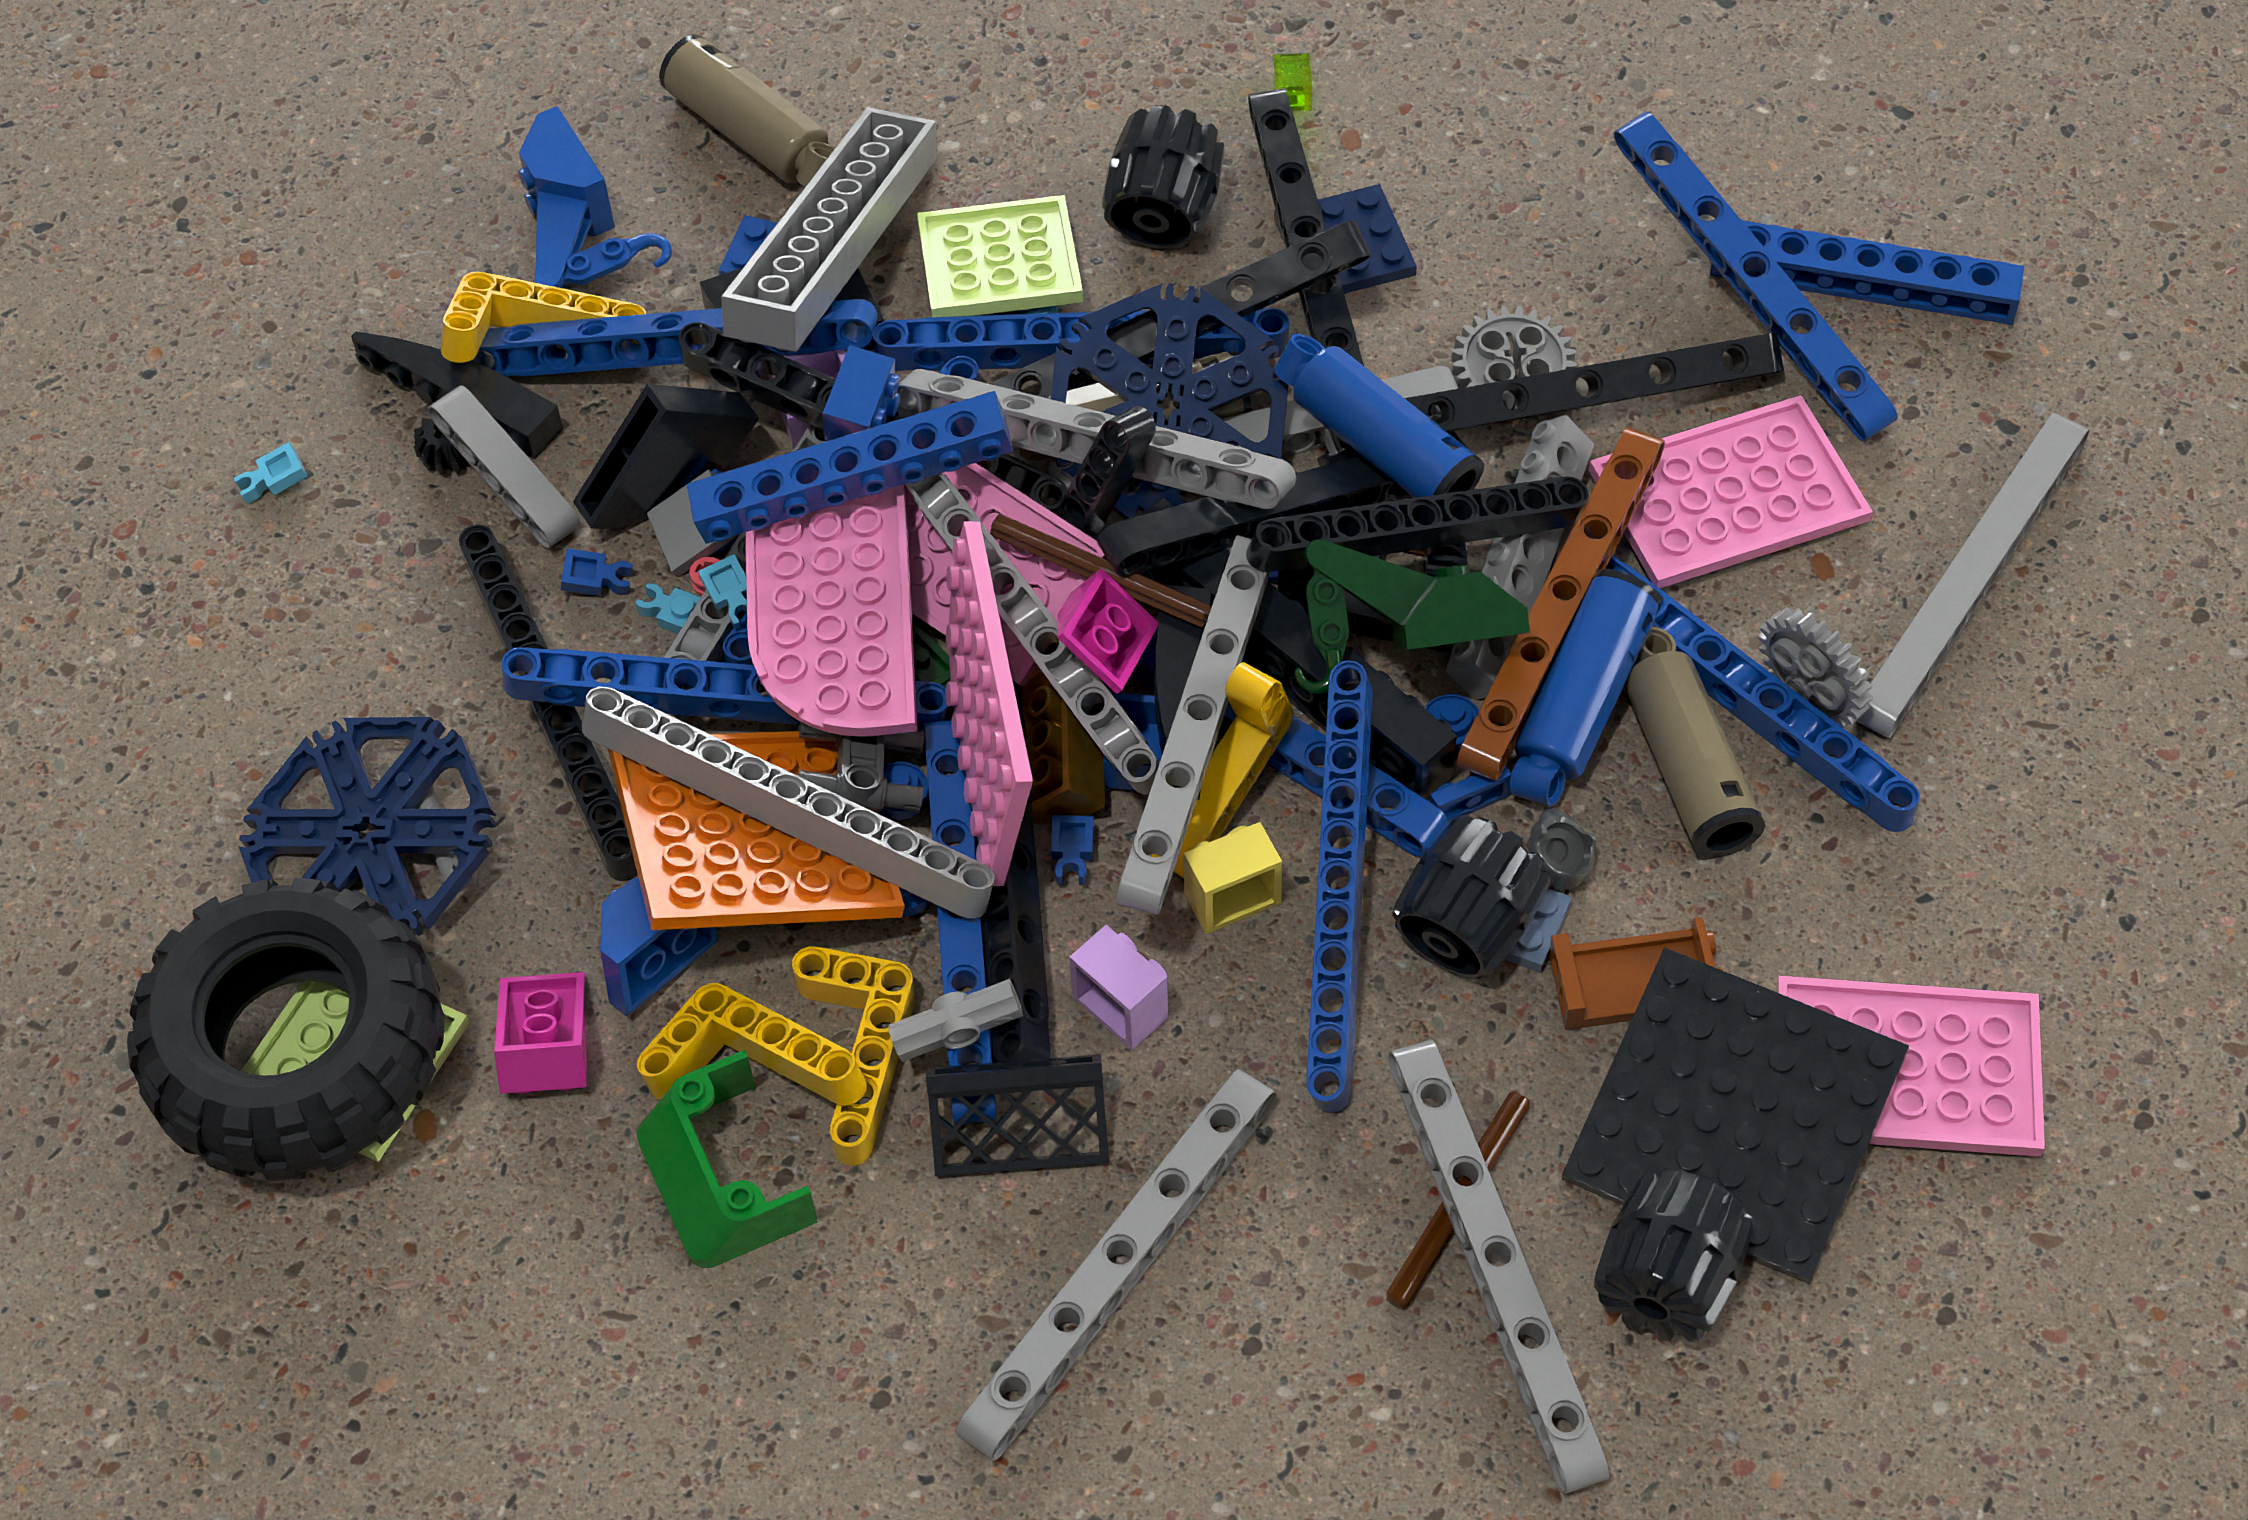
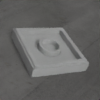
[647,470,740,576]

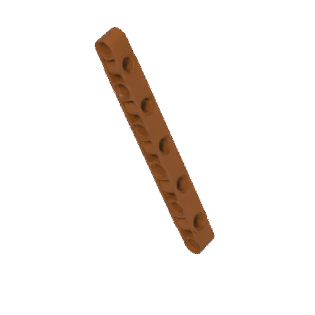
[1456,427,1665,781]

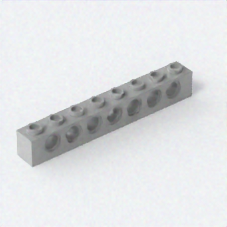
[1445,415,1594,700]

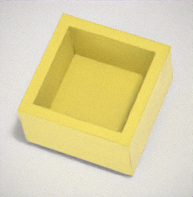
[1183,822,1282,934]

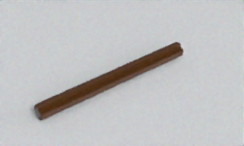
[990,514,1212,628]
[1386,1091,1530,1309]

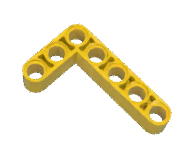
[441,272,646,363]
[1152,662,1294,878]
[792,946,915,1166]
[637,983,867,1106]

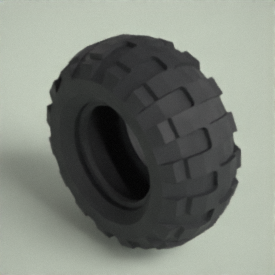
[127,877,445,1181]

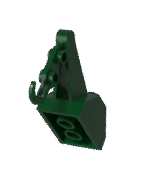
[1294,539,1530,694]

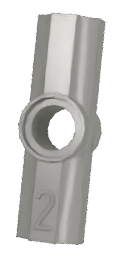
[889,979,1023,1062]

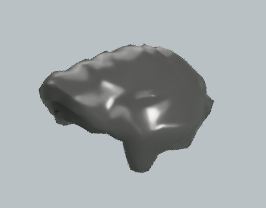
[1526,808,1596,893]

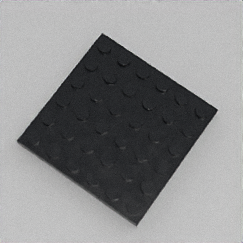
[1562,947,1909,1284]

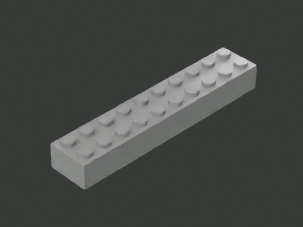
[721,107,936,352]

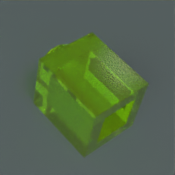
[1273,53,1312,111]

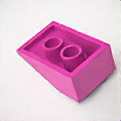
[1057,568,1159,694]
[494,972,588,1094]

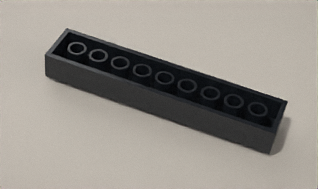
[1142,498,1457,801]

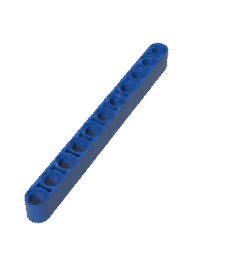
[1306,660,1373,1113]

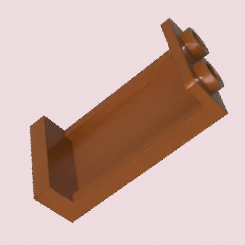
[1549,917,1723,1030]

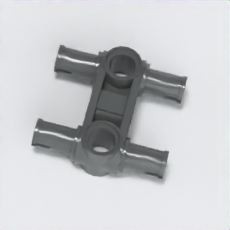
[797,722,924,813]

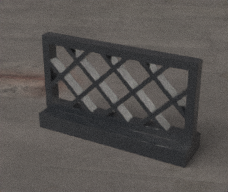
[926,1054,1109,1176]

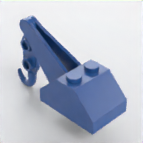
[518,106,672,289]
[600,878,718,1016]

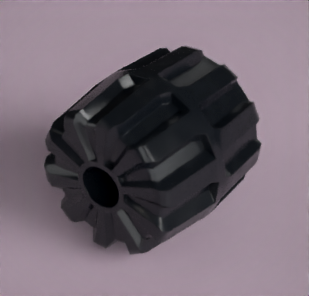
[1102,105,1225,250]
[1392,815,1551,979]
[1594,1168,1753,1343]

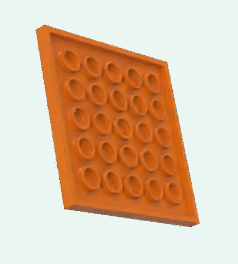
[608,731,905,930]

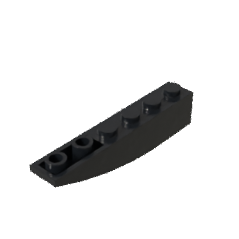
[351,331,563,460]
[1154,584,1212,800]

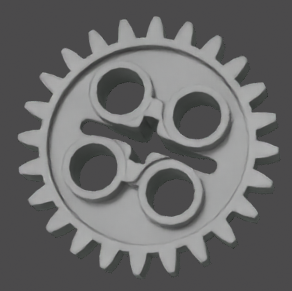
[1451,306,1577,420]
[1757,607,1873,727]

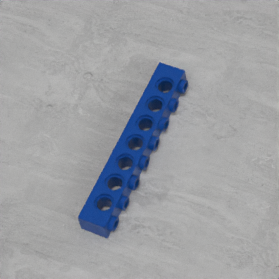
[1710,220,2024,325]
[687,391,1013,544]

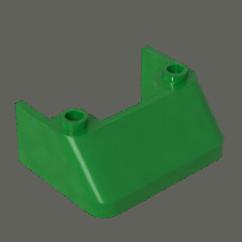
[637,1050,818,1268]

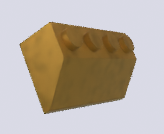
[1020,667,1105,824]

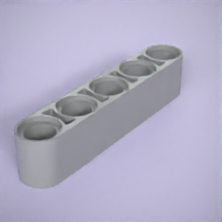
[428,385,581,549]

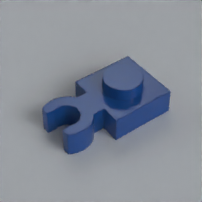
[561,548,633,596]
[1051,815,1094,885]

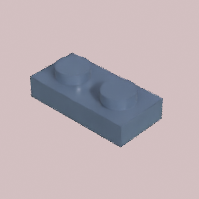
[1504,889,1572,973]

